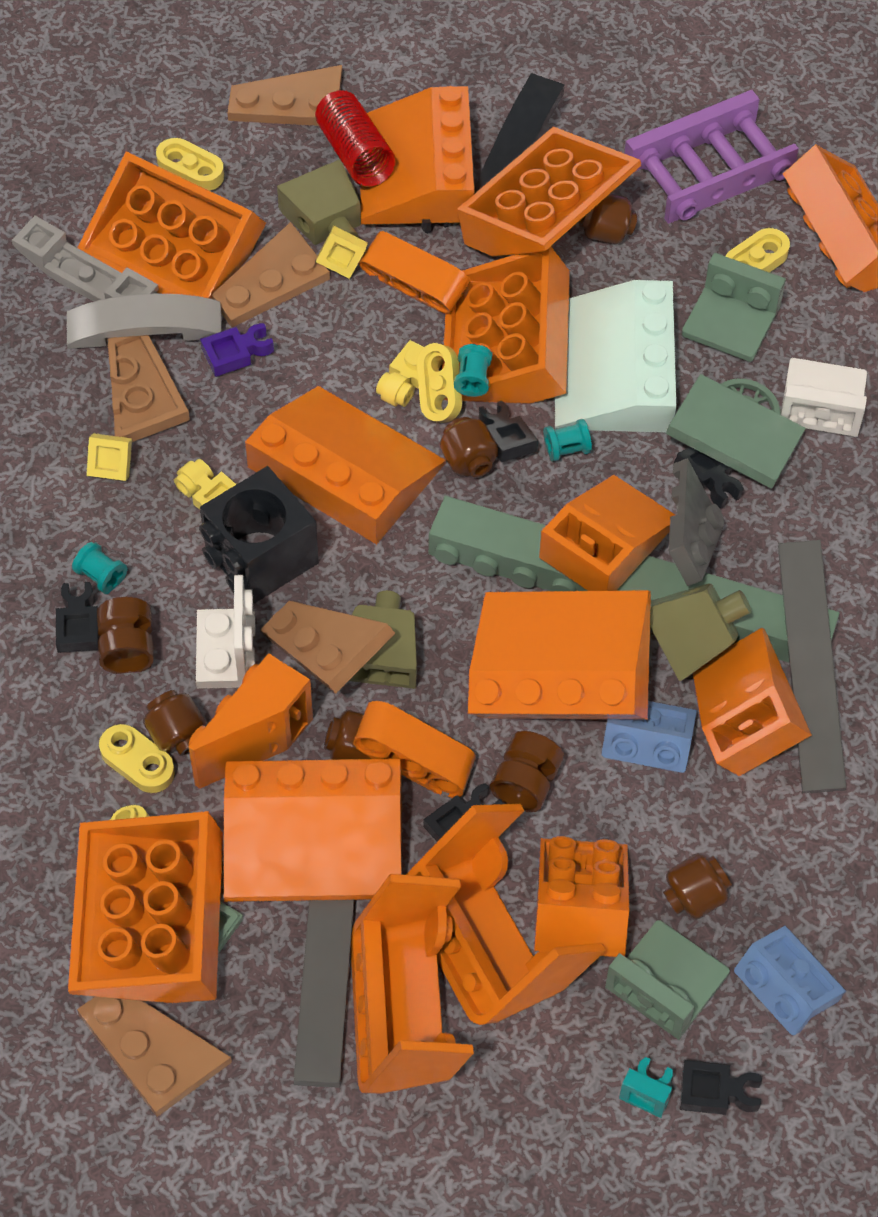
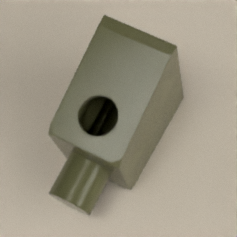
[277,159,361,245]
[650,583,752,681]
[349,590,417,689]

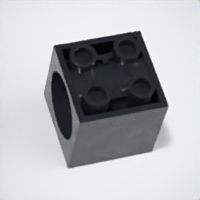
[199,466,319,604]

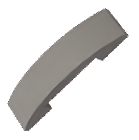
[12,216,159,302]
[67,294,222,349]

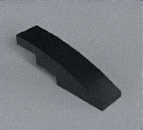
[474,73,565,194]

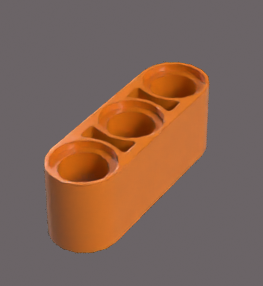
[359,231,470,314]
[353,701,476,798]

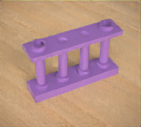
[624,90,799,224]

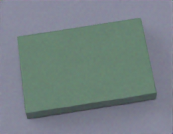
[665,374,806,489]

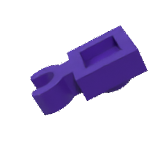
[200,323,274,377]

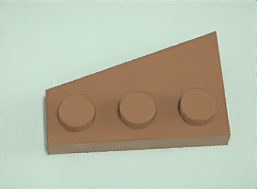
[227,65,343,127]
[212,222,330,327]
[108,335,190,442]
[260,601,395,694]
[77,997,232,1117]

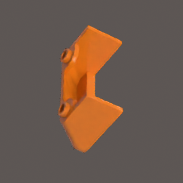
[406,804,606,1025]
[351,874,474,1094]

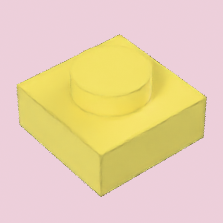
[316,226,368,279]
[87,433,132,481]

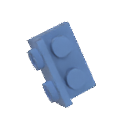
[602,701,697,773]
[734,926,846,1036]

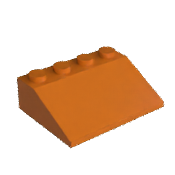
[359,86,474,224]
[457,127,641,256]
[77,151,266,299]
[442,246,570,403]
[245,386,446,545]
[468,590,651,720]
[224,759,402,902]
[68,811,223,1003]

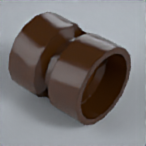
[97,596,154,674]
[490,731,564,812]

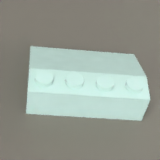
[555,280,676,432]

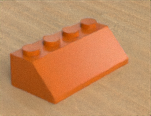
[783,144,878,292]

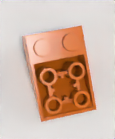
[539,475,675,591]
[693,628,812,776]
[188,653,313,789]
[534,836,629,957]

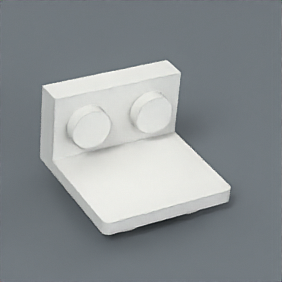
[781,358,867,437]
[196,575,255,689]

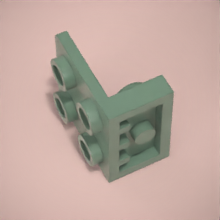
[682,252,786,362]
[605,920,730,1040]

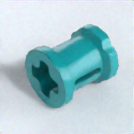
[454,344,493,397]
[543,419,592,462]
[72,542,127,594]

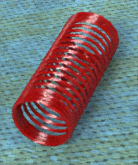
[315,90,396,187]

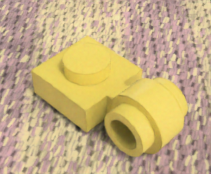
[376,340,443,407]
[174,459,236,510]

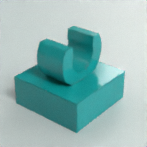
[619,1057,673,1118]

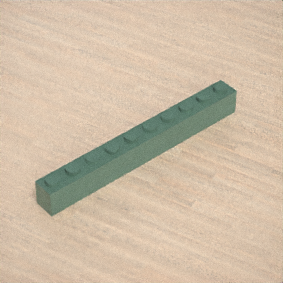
[428,495,840,663]

